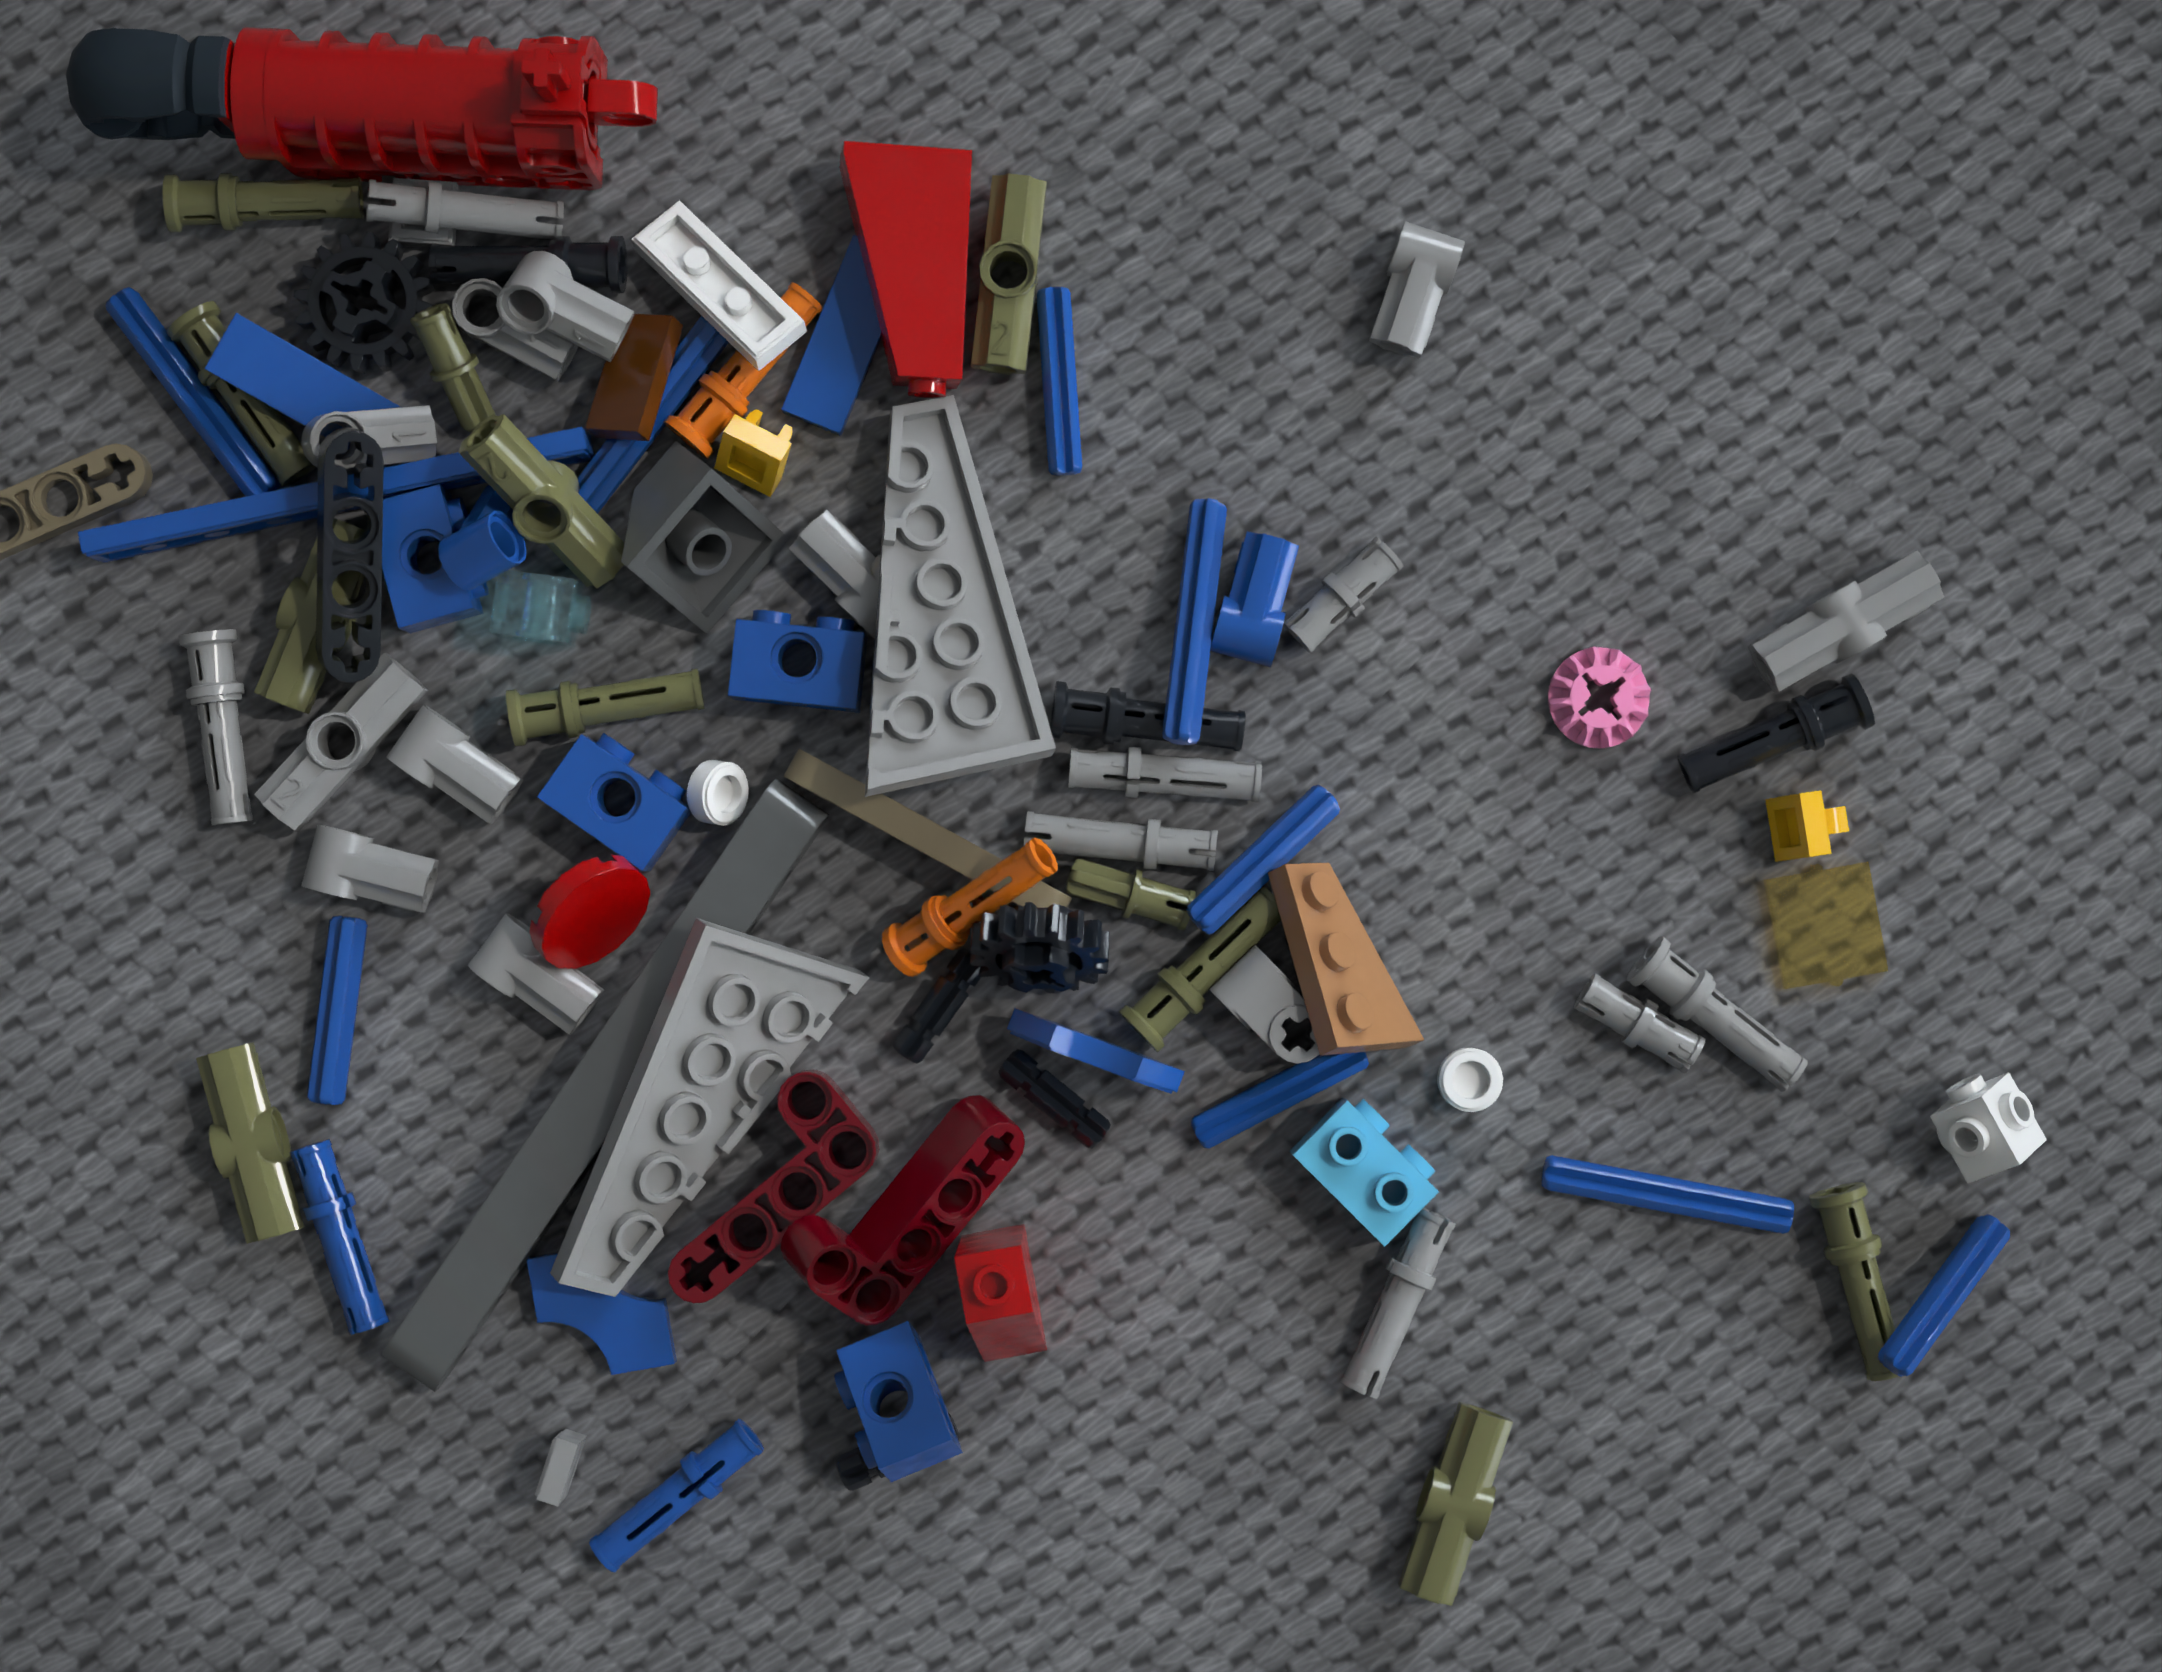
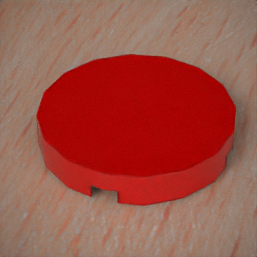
[529,855,651,969]

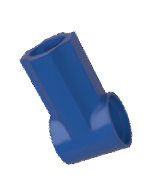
[438,485,527,590]
[1210,531,1299,667]

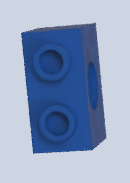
[382,484,489,634]
[728,610,868,713]
[537,733,691,872]
[834,1321,963,1482]

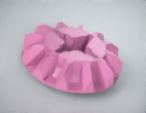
[1548,647,1651,749]

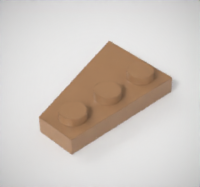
[1268,863,1424,1056]

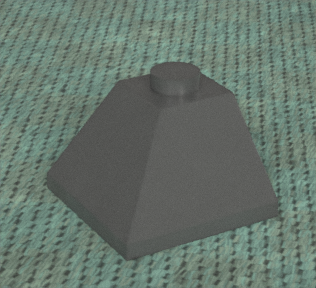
[621,441,789,634]

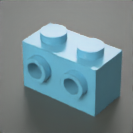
[1289,1097,1439,1247]

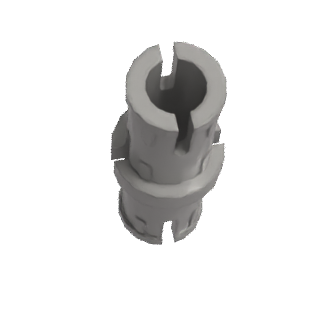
[1283,537,1404,653]
[1574,973,1706,1074]

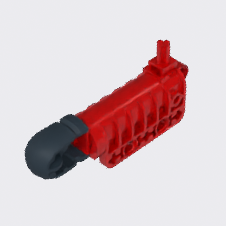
[66,27,658,191]

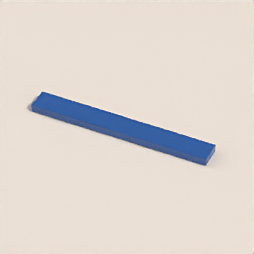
[78,426,595,563]

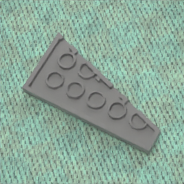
[865,395,1056,797]
[550,918,869,1297]

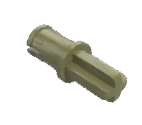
[410,303,496,432]
[1066,859,1196,931]

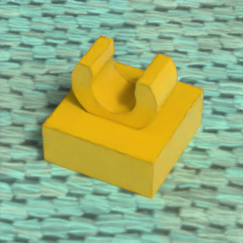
[714,409,792,497]
[1765,790,1849,862]

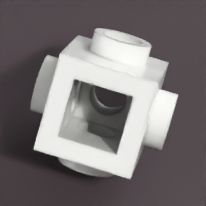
[1930,1072,2047,1184]

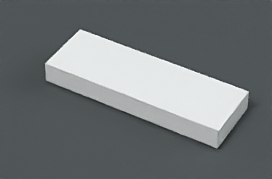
[631,200,807,371]

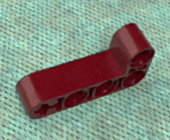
[668,1069,880,1303]
[780,1095,1025,1325]

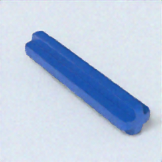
[1037,287,1082,476]
[1186,785,1340,934]
[307,916,368,1105]
[1191,1052,1369,1148]
[1878,1214,2010,1377]

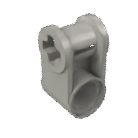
[1209,945,1319,1064]

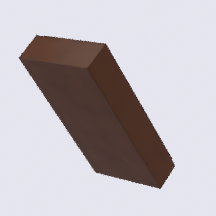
[585,314,683,441]

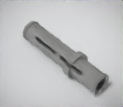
[366,179,564,240]
[1068,746,1262,802]
[1024,811,1218,871]
[1340,1208,1457,1399]

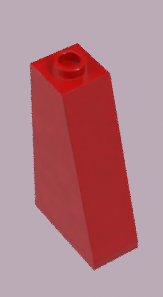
[839,141,972,398]
[954,1224,1047,1362]

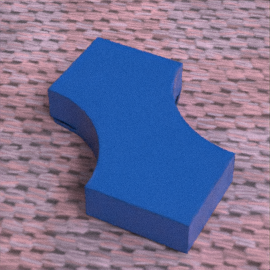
[1007,1008,1185,1094]
[527,1253,677,1375]

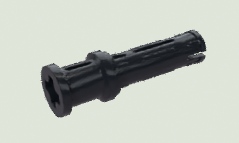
[429,236,628,293]
[1677,674,1875,793]
[1050,681,1246,752]

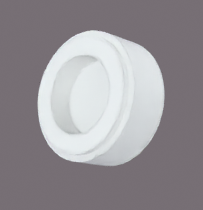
[687,760,749,826]
[1437,1048,1503,1112]

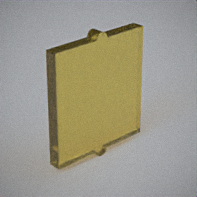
[1764,862,1888,989]

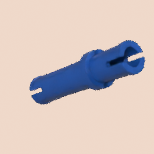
[289,1139,390,1335]
[589,1419,764,1572]

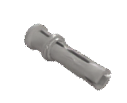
[179,629,253,825]
[1627,936,1808,1092]

